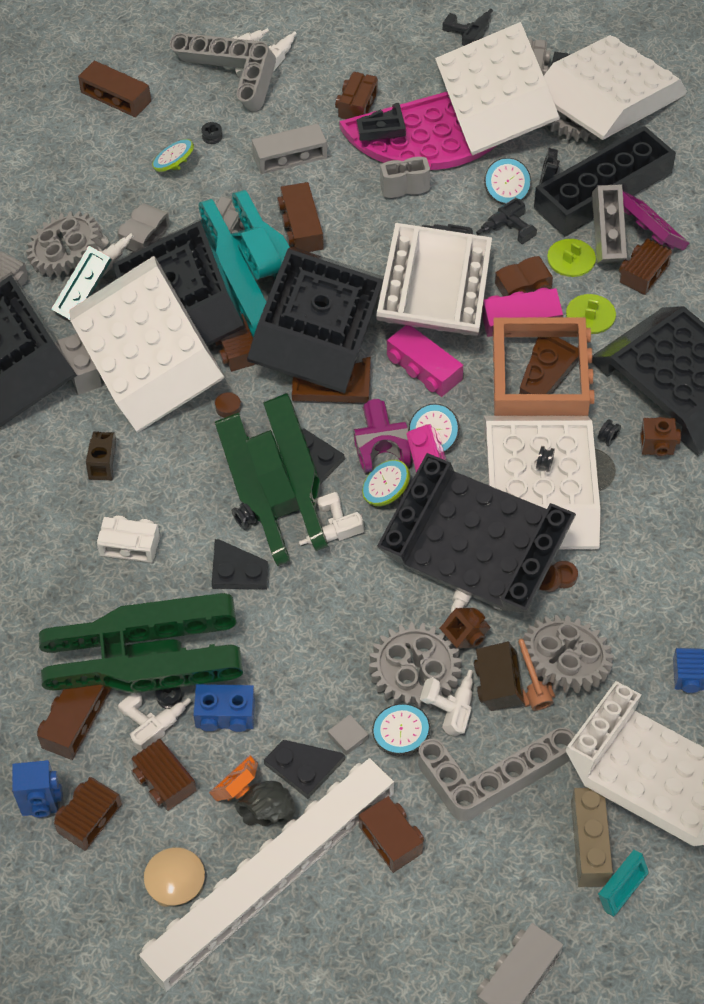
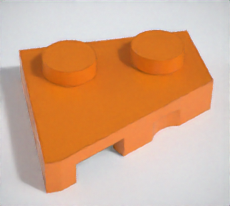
[209,755,258,801]

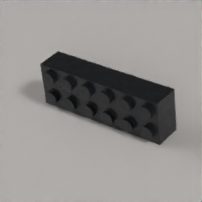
[534,126,676,235]

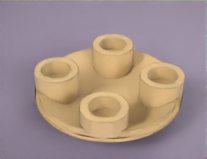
[144,847,205,907]

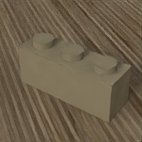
[571,788,613,887]

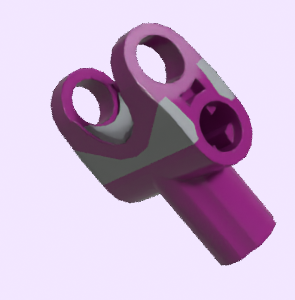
[353,399,410,473]

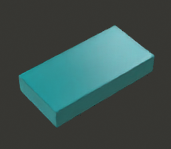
[598,850,649,917]

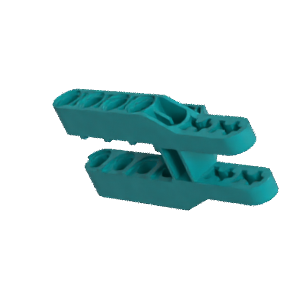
[198,190,321,338]

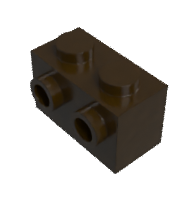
[474,641,524,711]

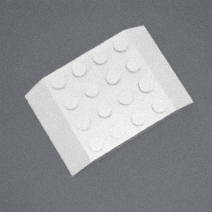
[435,22,560,155]
[544,35,687,140]
[376,223,492,336]
[69,256,225,432]

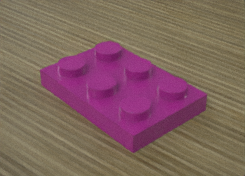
[623,191,690,250]

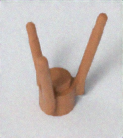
[518,639,555,711]

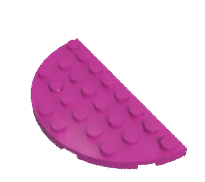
[339,91,497,170]

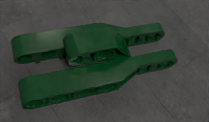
[215,393,329,566]
[39,593,243,693]

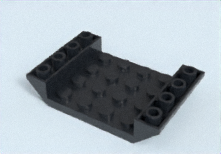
[592,306,704,455]
[377,453,576,612]

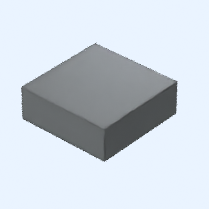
[328,715,369,755]

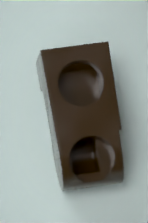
[86,431,116,481]

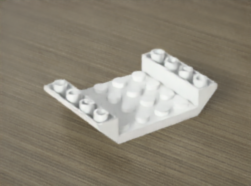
[483,416,600,549]
[566,681,704,846]

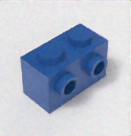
[193,684,255,732]
[12,760,63,818]

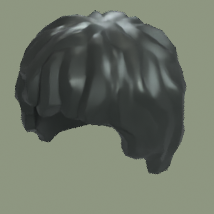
[235,780,296,826]

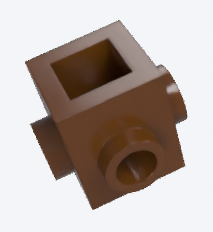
[640,417,681,456]
[439,608,491,648]

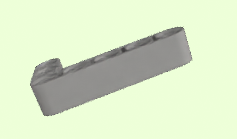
[169,33,276,112]
[418,728,575,821]

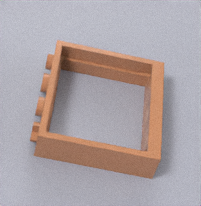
[493,317,594,416]

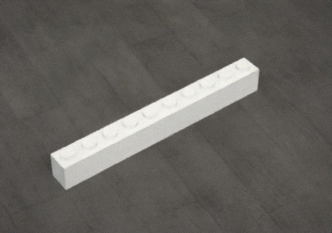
[139,758,394,992]

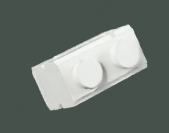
[97,516,160,563]

